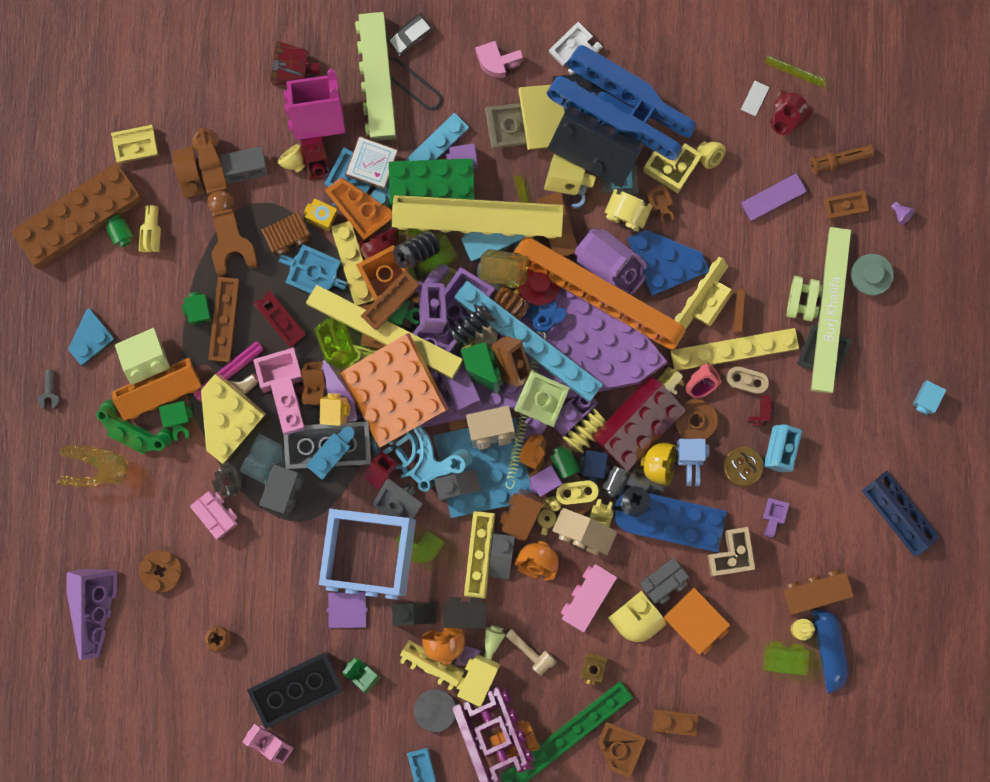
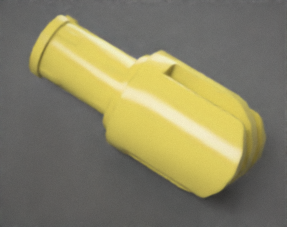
[138,205,161,252]

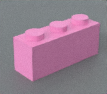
[561,564,617,632]

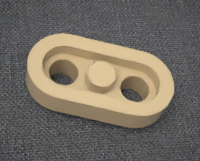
[726,367,769,394]

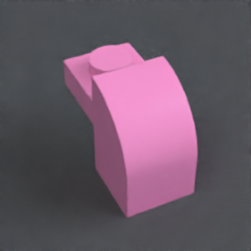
[475,41,523,78]
[243,724,294,766]

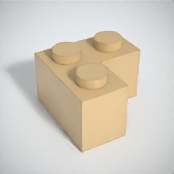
[552,508,617,556]
[707,527,755,576]

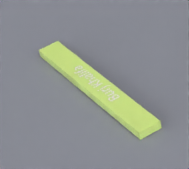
[811,227,851,394]

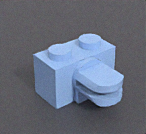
[676,439,709,486]

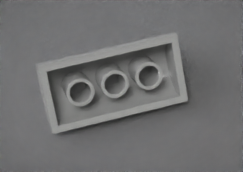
[284,422,371,469]

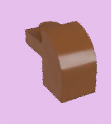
[173,146,205,198]
[301,361,326,405]

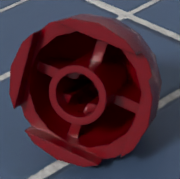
[358,229,402,259]

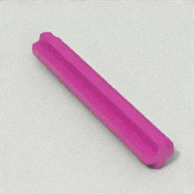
[193,342,264,401]

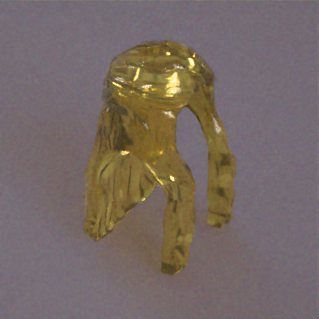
[57,445,128,487]

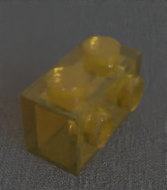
[480,249,528,288]

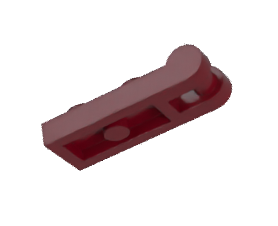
[253,290,307,348]

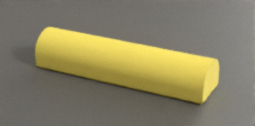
[464,511,495,599]

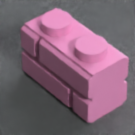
[190,490,238,540]

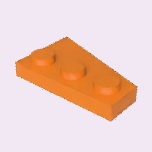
[325,177,392,239]

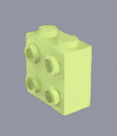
[115,328,170,385]

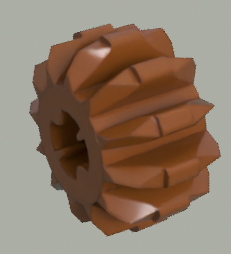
[492,287,529,320]

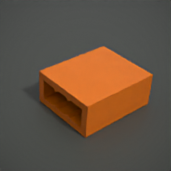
[663,588,730,655]

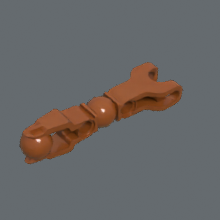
[192,128,258,277]

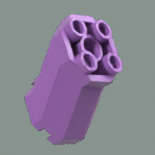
[575,229,647,295]

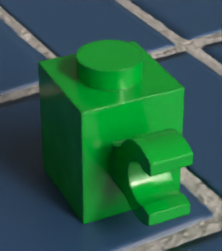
[387,300,419,327]
[159,401,193,441]

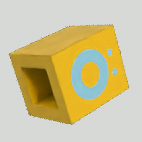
[304,198,338,232]

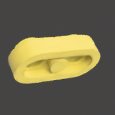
[556,480,599,505]

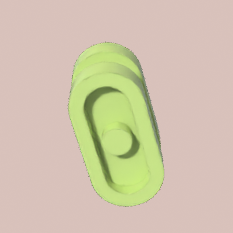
[786,276,823,322]

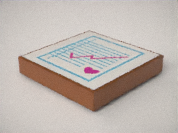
[345,136,398,190]

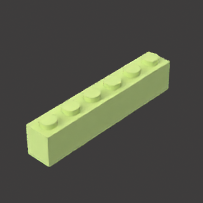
[355,12,396,141]

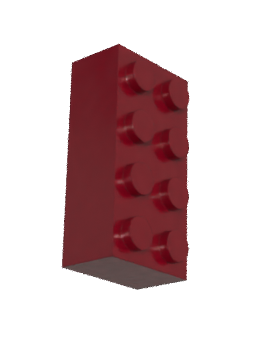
[592,376,686,471]

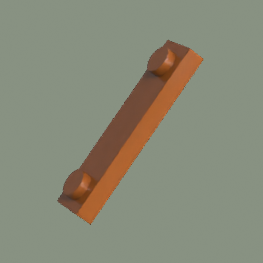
[208,277,240,363]

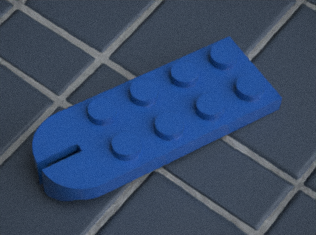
[613,493,727,552]

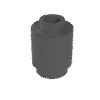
[602,466,629,499]

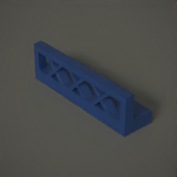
[861,470,940,557]

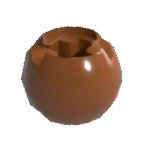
[204,626,231,653]

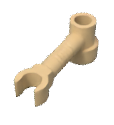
[505,629,557,676]

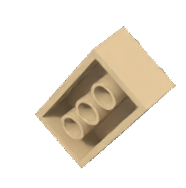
[466,406,515,450]

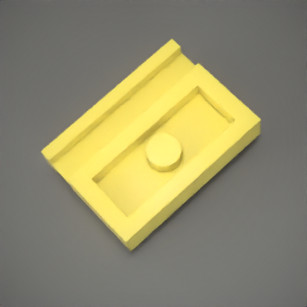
[111,125,159,164]

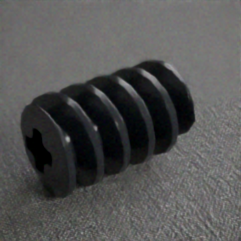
[393,231,441,268]
[448,302,496,346]
[621,486,650,517]

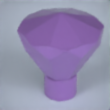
[891,201,915,225]

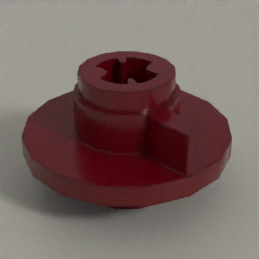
[517,268,559,306]

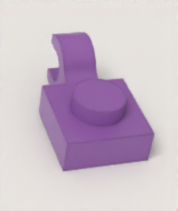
[517,417,548,445]
[762,498,789,537]

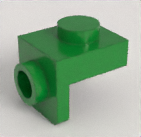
[342,657,381,694]

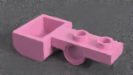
[253,348,305,435]

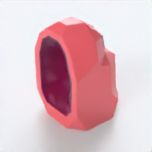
[686,363,722,398]

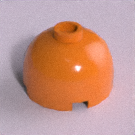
[515,541,559,581]
[422,627,465,665]

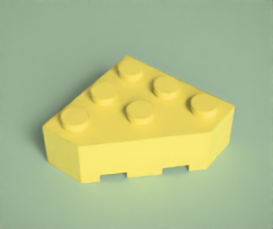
[201,373,267,464]

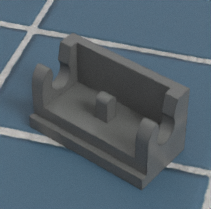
[220,146,268,184]

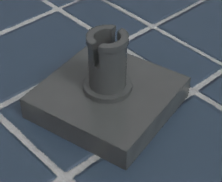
[372,479,423,519]

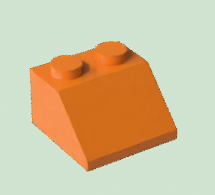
[356,245,407,301]

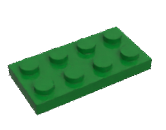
[389,158,474,205]

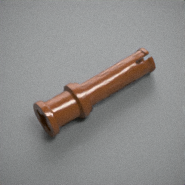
[809,144,874,175]

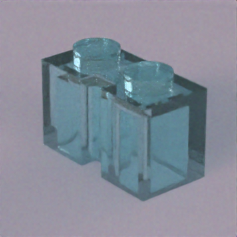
[240,434,284,484]

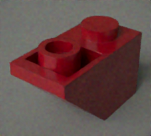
[301,136,330,181]

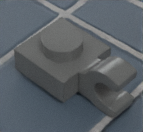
[627,466,666,496]

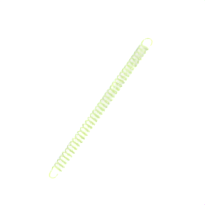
[506,332,546,489]

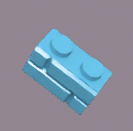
[764,424,802,472]

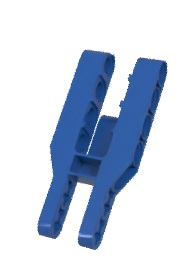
[547,45,696,160]

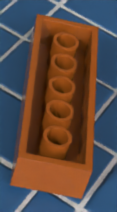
[11,162,144,270]

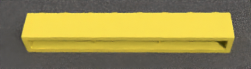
[392,195,563,238]

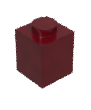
[362,451,399,490]

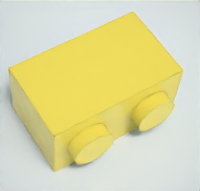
[456,654,500,707]

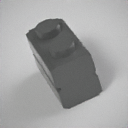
[639,558,689,605]

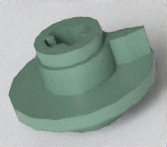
[851,254,893,296]

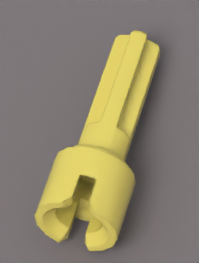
[791,619,815,640]

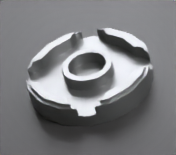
[414,689,456,732]

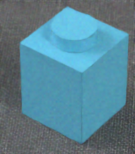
[912,381,946,415]

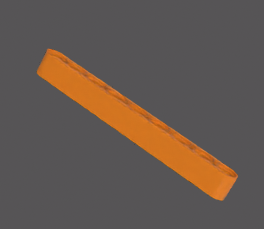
[512,237,686,349]

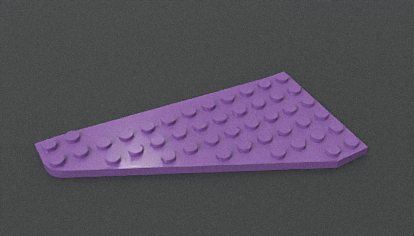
[421,287,667,427]

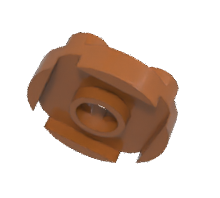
[675,399,718,440]
[139,550,182,593]

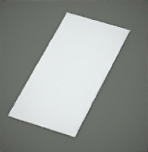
[741,81,769,116]

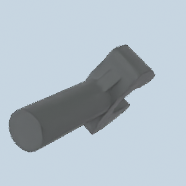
[38,370,60,409]

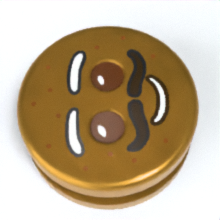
[723,447,763,487]

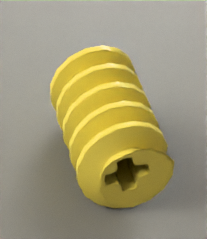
[562,408,606,454]

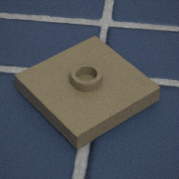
[485,103,527,149]

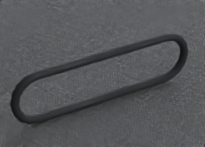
[388,57,442,110]

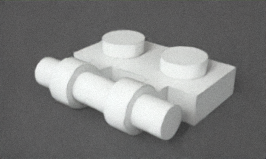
[549,22,603,75]

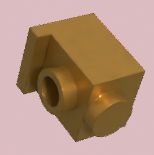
[580,652,608,686]

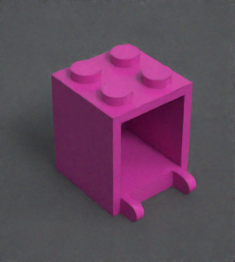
[284,69,345,140]

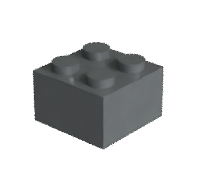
[259,465,303,515]

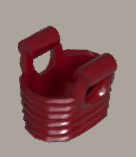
[770,90,814,135]

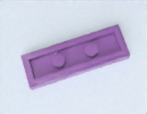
[741,173,807,222]

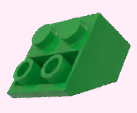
[461,342,503,394]

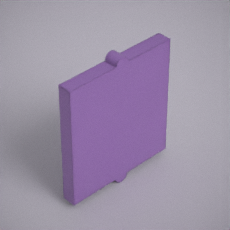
[326,592,368,628]

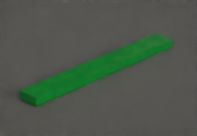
[500,681,633,782]

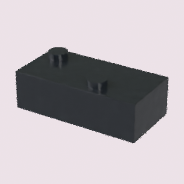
[547,105,644,188]
[247,651,343,729]

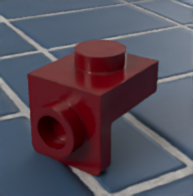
[747,395,774,426]

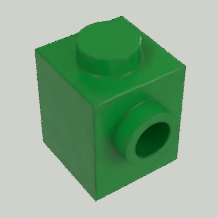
[182,292,212,325]

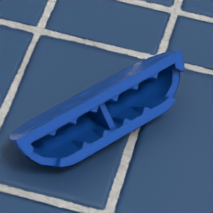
[812,608,849,694]

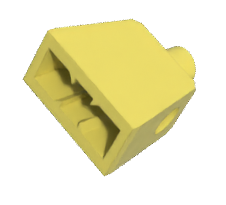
[544,154,596,195]

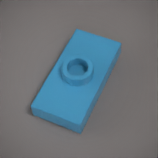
[407,748,437,782]

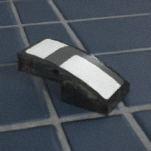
[387,13,434,56]

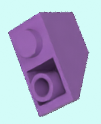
[554,396,598,436]

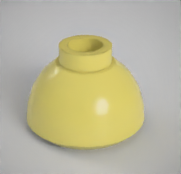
[698,141,726,169]
[278,144,306,172]

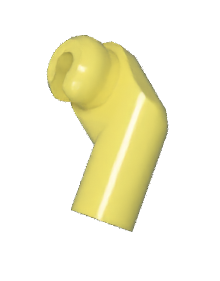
[542,496,562,511]

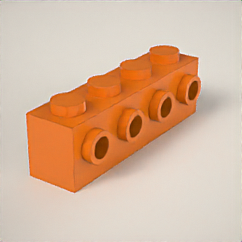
[112,358,201,421]

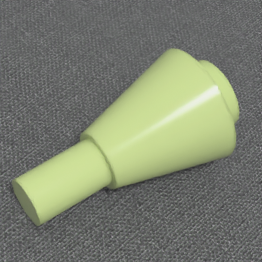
[484,625,506,660]

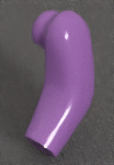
[415,264,449,293]

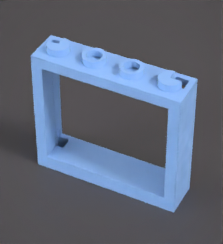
[319,509,416,600]

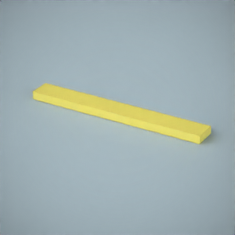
[306,285,463,379]

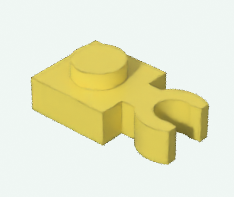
[590,499,614,527]

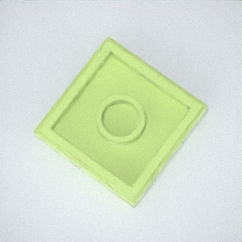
[514,371,570,427]

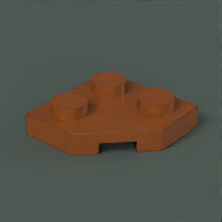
[598,722,646,778]

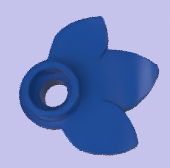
[525,299,567,334]

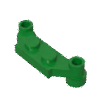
[96,399,174,455]

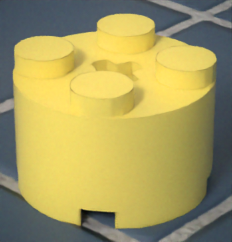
[604,189,653,232]

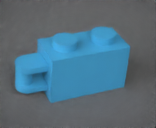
[306,426,355,479]

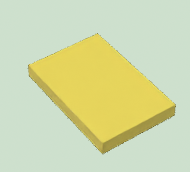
[518,85,565,150]

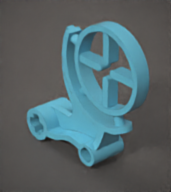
[372,425,472,492]

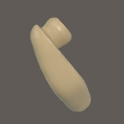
[229,373,259,395]

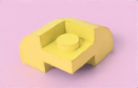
[608,591,667,642]

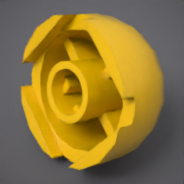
[641,443,677,486]

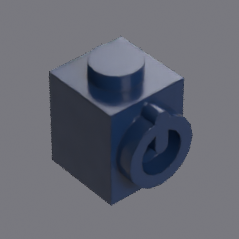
[578,450,610,483]

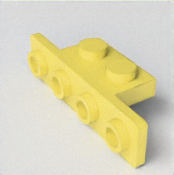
[675,257,734,329]

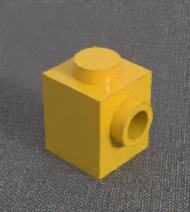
[320,393,350,426]

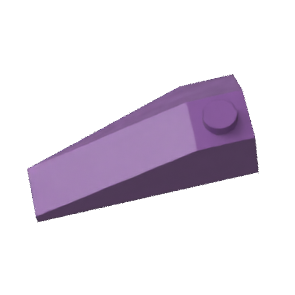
[67,569,117,660]

